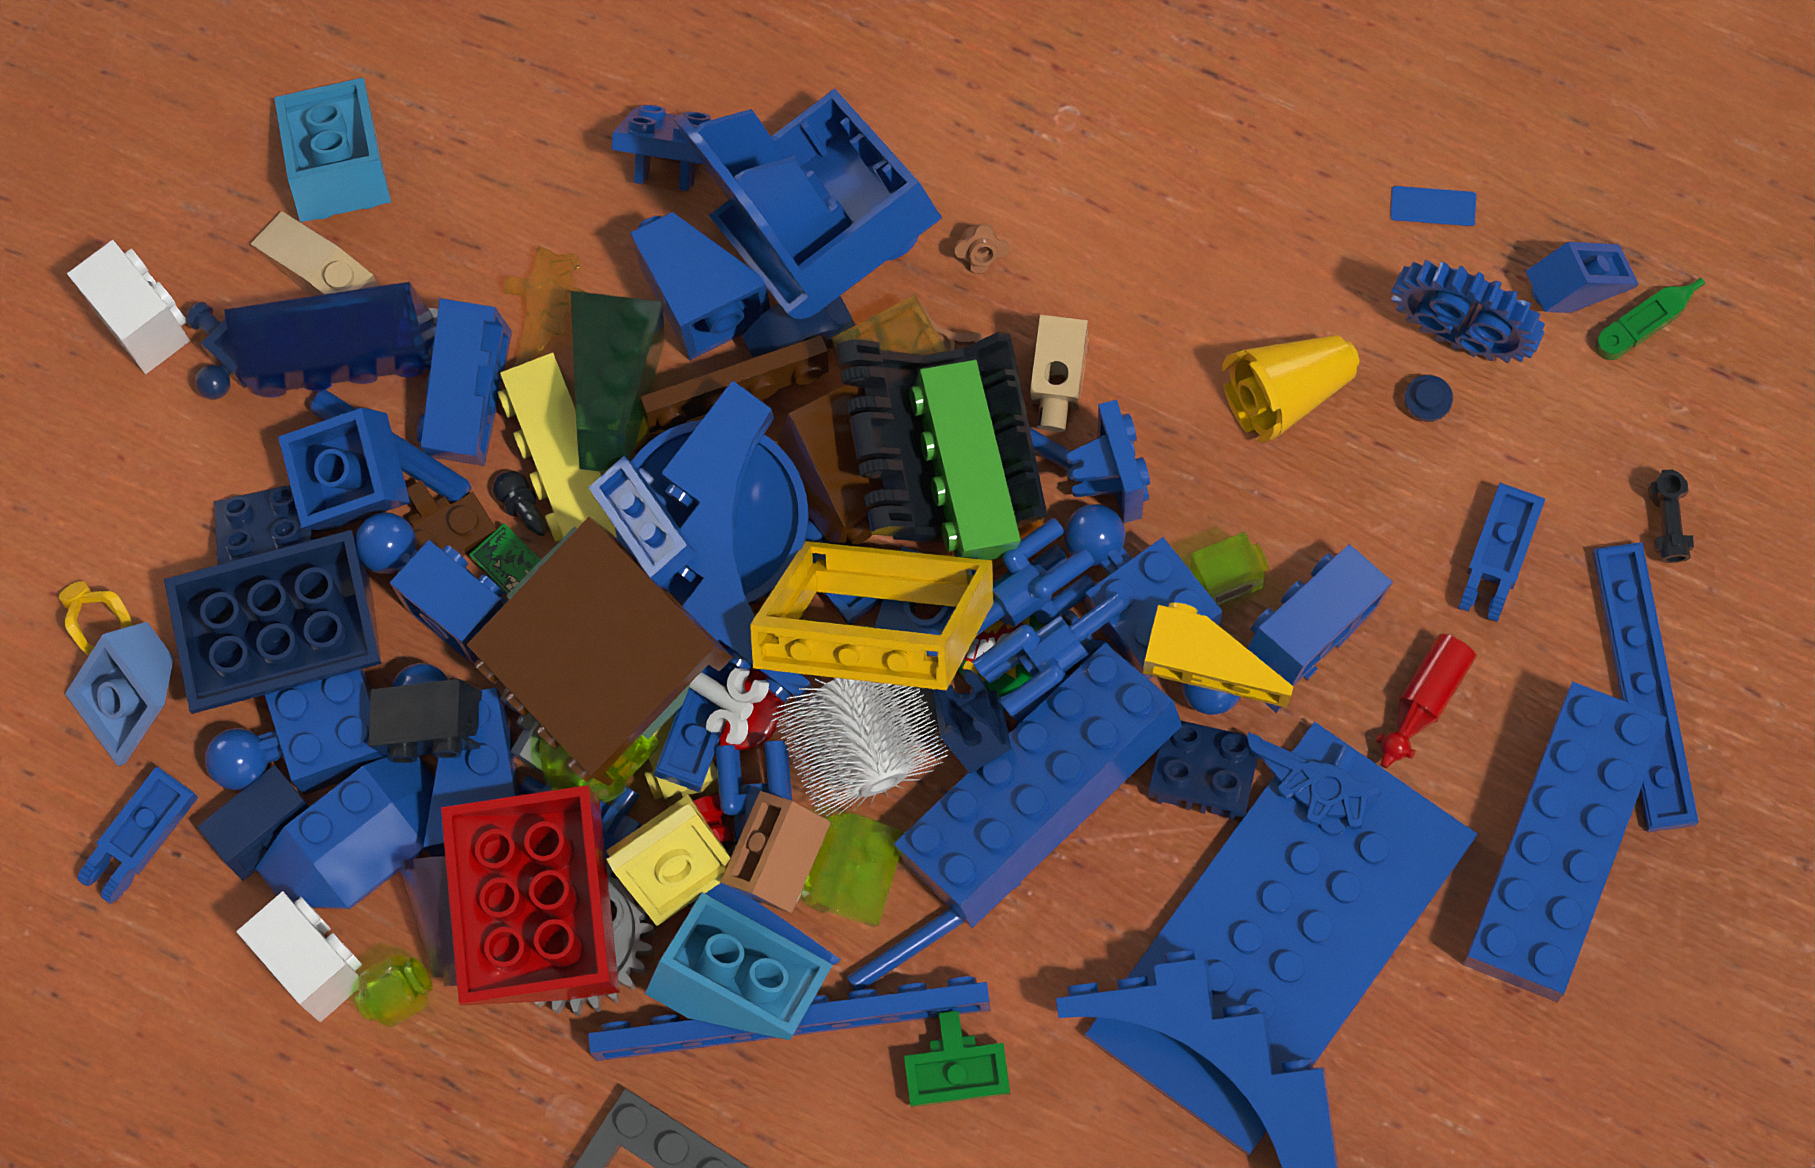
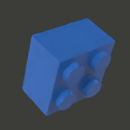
[278,407,410,531]

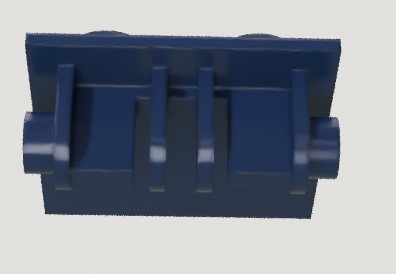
[215,485,315,565]
[1148,720,1258,821]

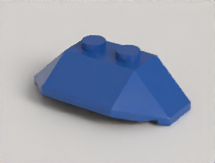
[255,756,435,910]

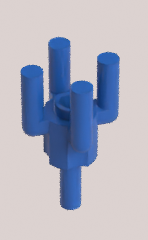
[976,518,1095,636]
[972,592,1128,723]
[715,741,793,903]

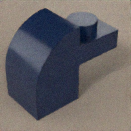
[742,296,861,358]

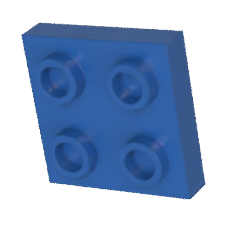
[612,105,711,192]
[1067,399,1150,523]

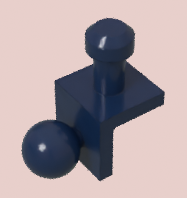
[186,302,250,400]

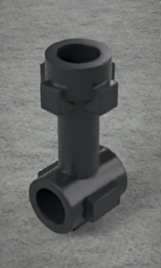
[1648,469,1694,563]

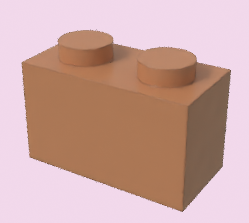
[721,791,831,913]

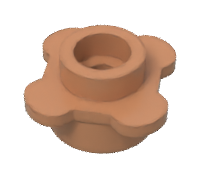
[954,223,1010,274]

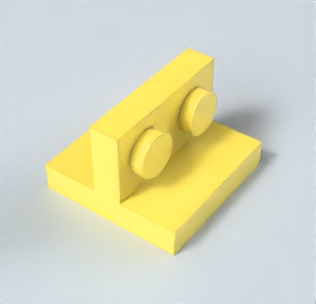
[606,795,731,926]

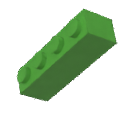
[909,360,1021,560]

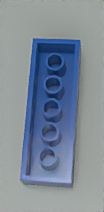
[894,643,1182,928]
[1463,681,1667,1002]

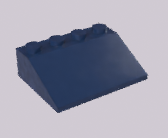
[164,530,382,714]

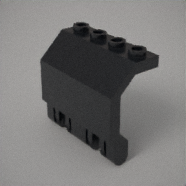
[835,332,1048,543]

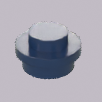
[1404,375,1453,422]

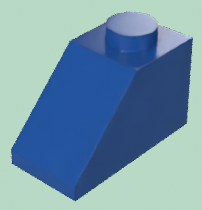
[1525,242,1639,313]

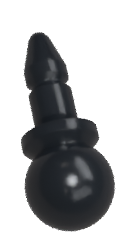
[492,470,547,536]

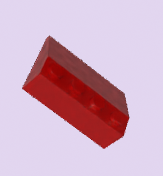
[441,785,620,1006]

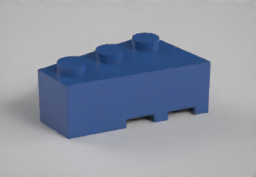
[417,298,512,466]
[1247,544,1393,713]
[424,687,521,860]

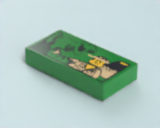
[469,523,541,595]

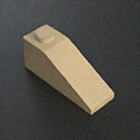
[251,211,383,329]

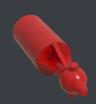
[1376,633,1477,769]

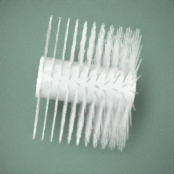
[772,678,949,816]

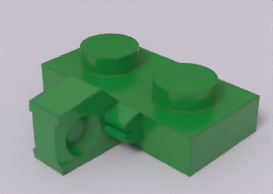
[904,1011,1010,1108]

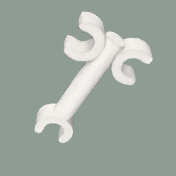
[690,668,769,744]

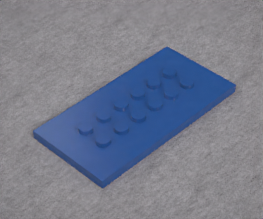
[1085,721,1478,1157]

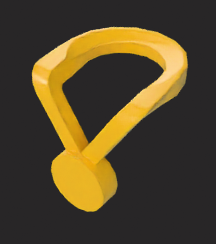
[59,581,133,656]

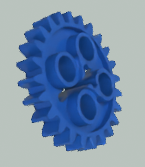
[1391,260,1545,363]

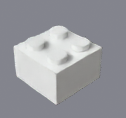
[67,240,190,375]
[236,891,365,1022]

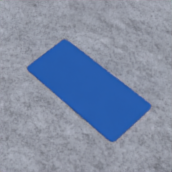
[1391,186,1476,226]

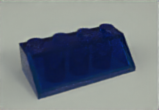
[224,282,435,398]

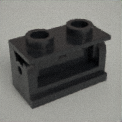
[369,679,482,763]

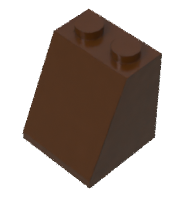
[777,385,883,546]

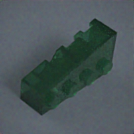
[570,291,665,472]

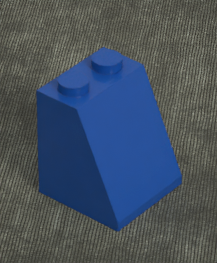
[630,212,771,360]

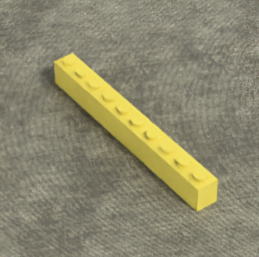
[498,353,719,807]

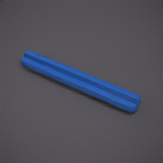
[310,390,472,503]

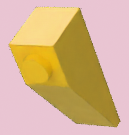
[1142,603,1294,708]

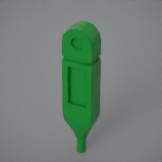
[1596,277,1705,360]

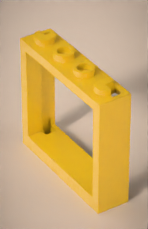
[750,541,993,690]

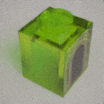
[1190,532,1269,606]

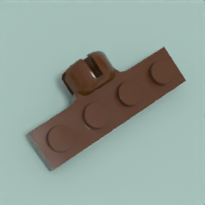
[640,335,829,433]

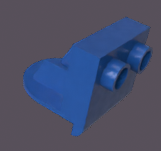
[673,88,942,319]

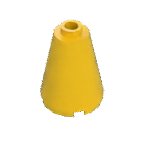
[1222,335,1359,443]

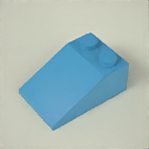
[274,77,391,222]
[645,892,833,1040]

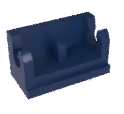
[932,669,1011,774]
[197,765,309,881]

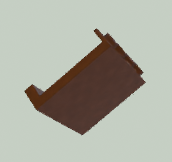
[467,516,733,786]

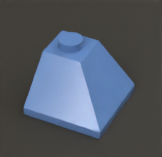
[65,622,174,766]

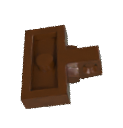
[407,480,497,557]

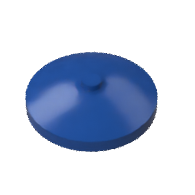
[615,420,809,606]

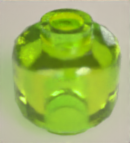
[355,953,433,1028]

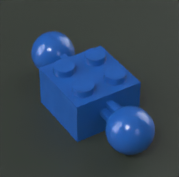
[1064,504,1241,715]
[355,513,507,669]
[205,663,449,795]

